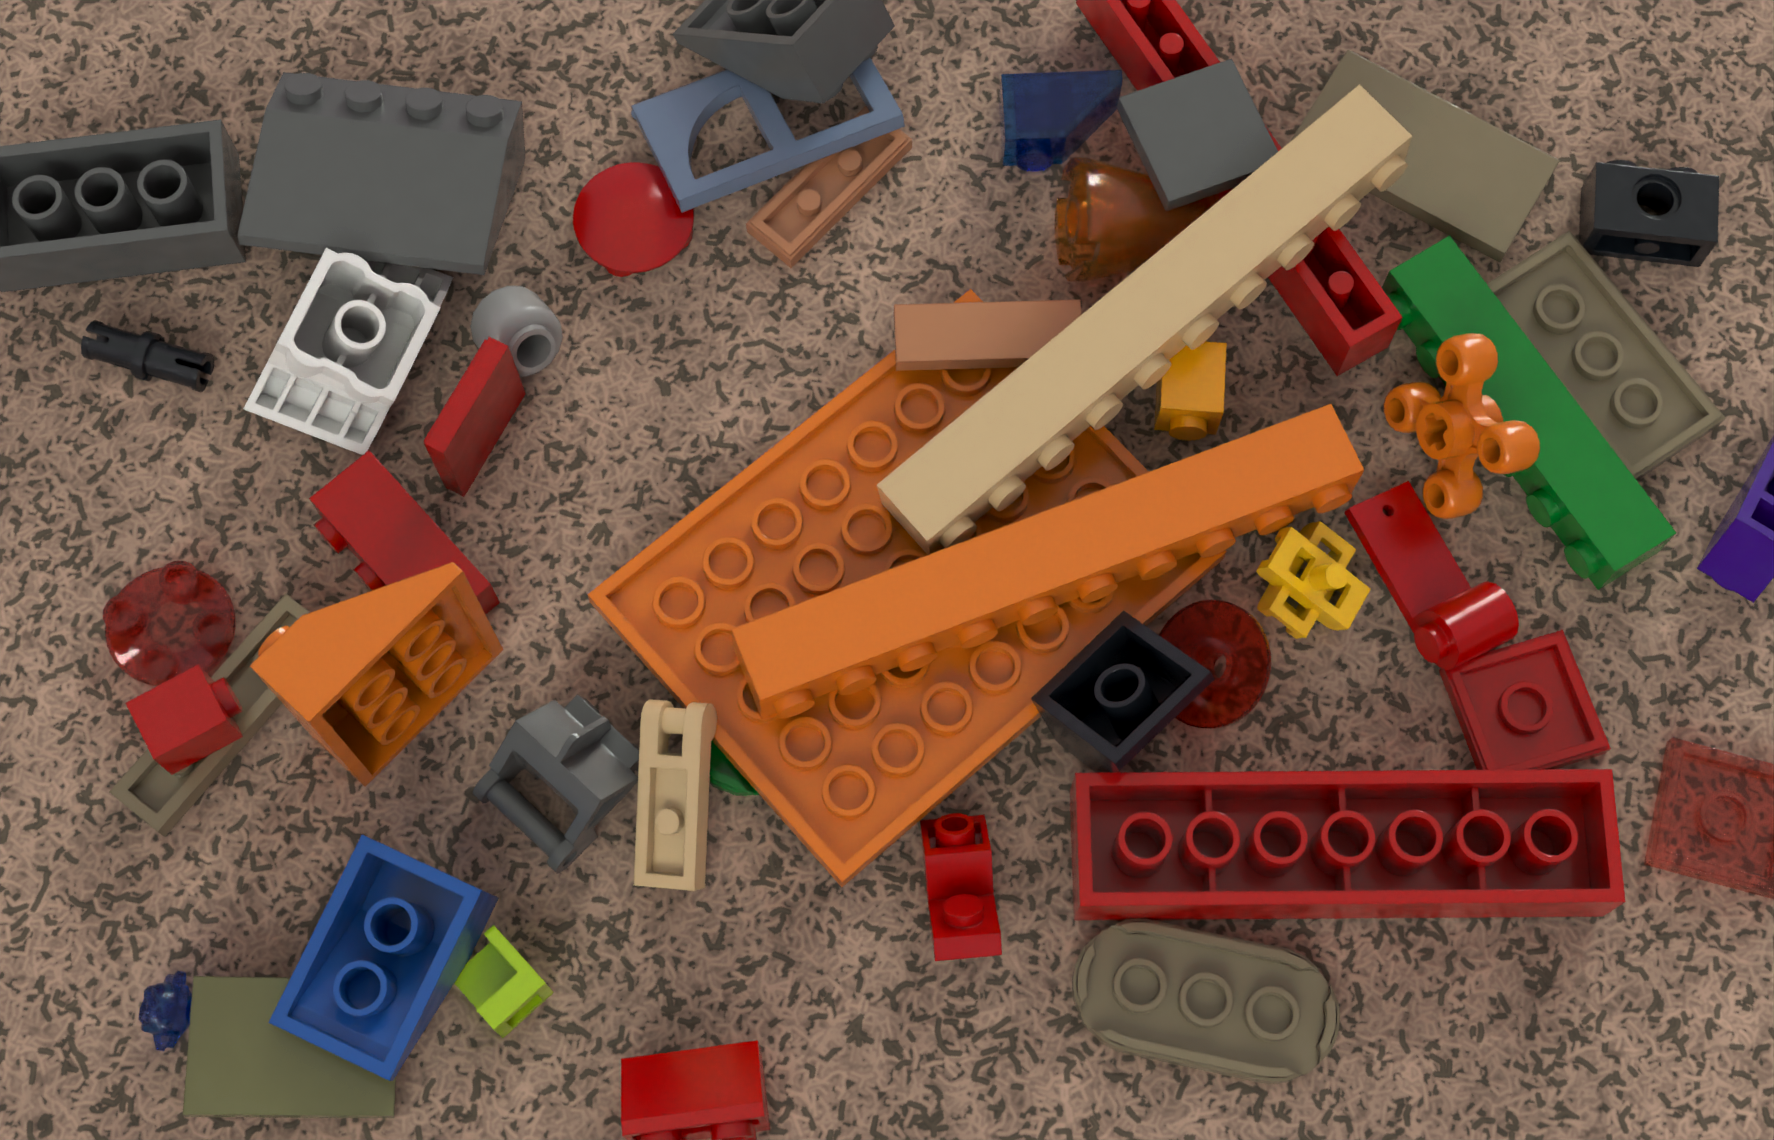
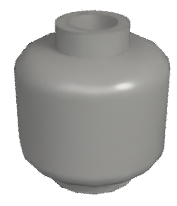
[470,286,563,377]

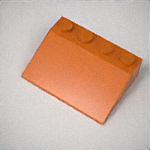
[250,562,504,787]

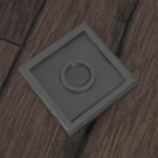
[1117,59,1278,212]

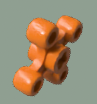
[1383,333,1540,519]

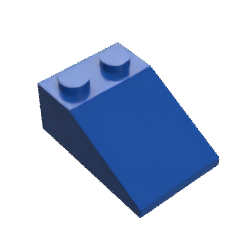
[268,835,499,1081]

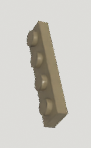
[109,594,310,837]

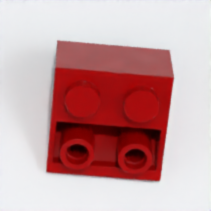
[621,1040,770,1140]

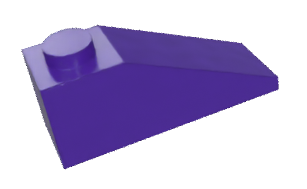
[1697,436,1774,603]

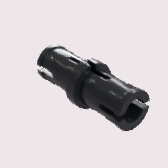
[81,320,214,392]

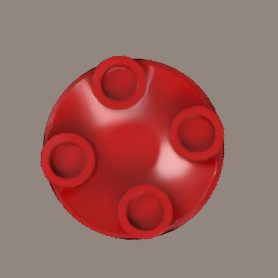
[573,162,694,277]

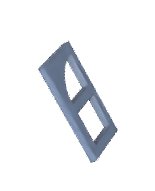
[631,58,905,212]

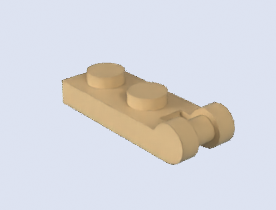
[634,699,717,891]

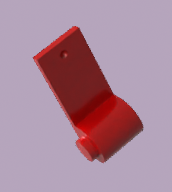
[1344,481,1519,670]

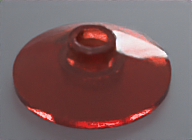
[1159,600,1271,729]

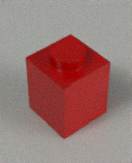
[125,664,243,775]

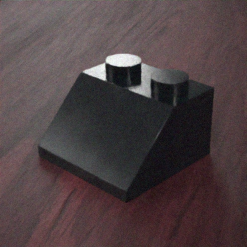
[1031,611,1215,772]

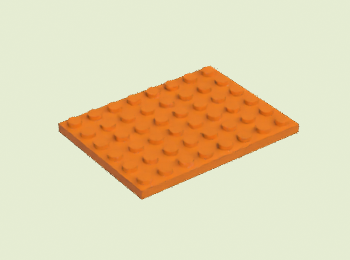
[587,289,1227,887]

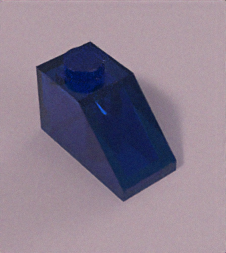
[999,70,1123,172]

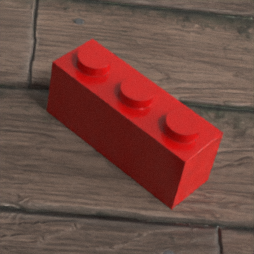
[309,450,500,615]

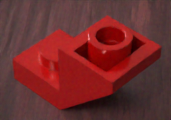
[920,813,1002,961]

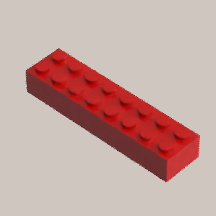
[1070,769,1626,920]

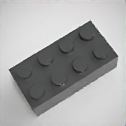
[0,119,246,292]

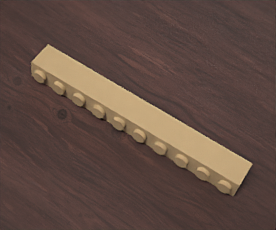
[877,84,1412,555]

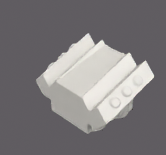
[243,248,453,455]

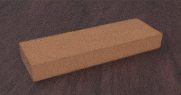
[746,106,912,268]
[893,299,1082,371]

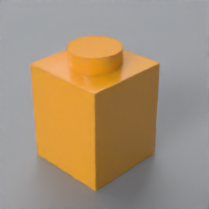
[1154,341,1227,441]

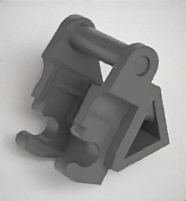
[473,694,639,874]

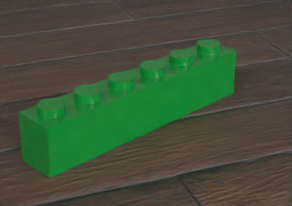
[1382,235,1676,590]

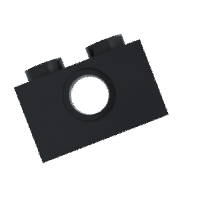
[1579,160,1719,267]

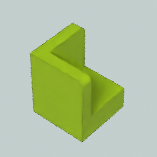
[454,925,554,1038]

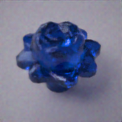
[138,971,192,1051]

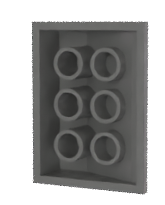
[238,72,526,275]

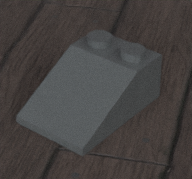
[673,0,895,104]

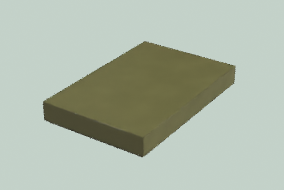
[183,976,397,1118]

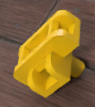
[1256,521,1371,639]

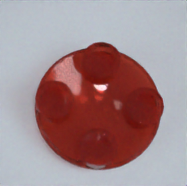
[103,561,236,686]

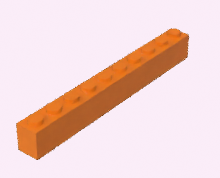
[731,404,1364,719]

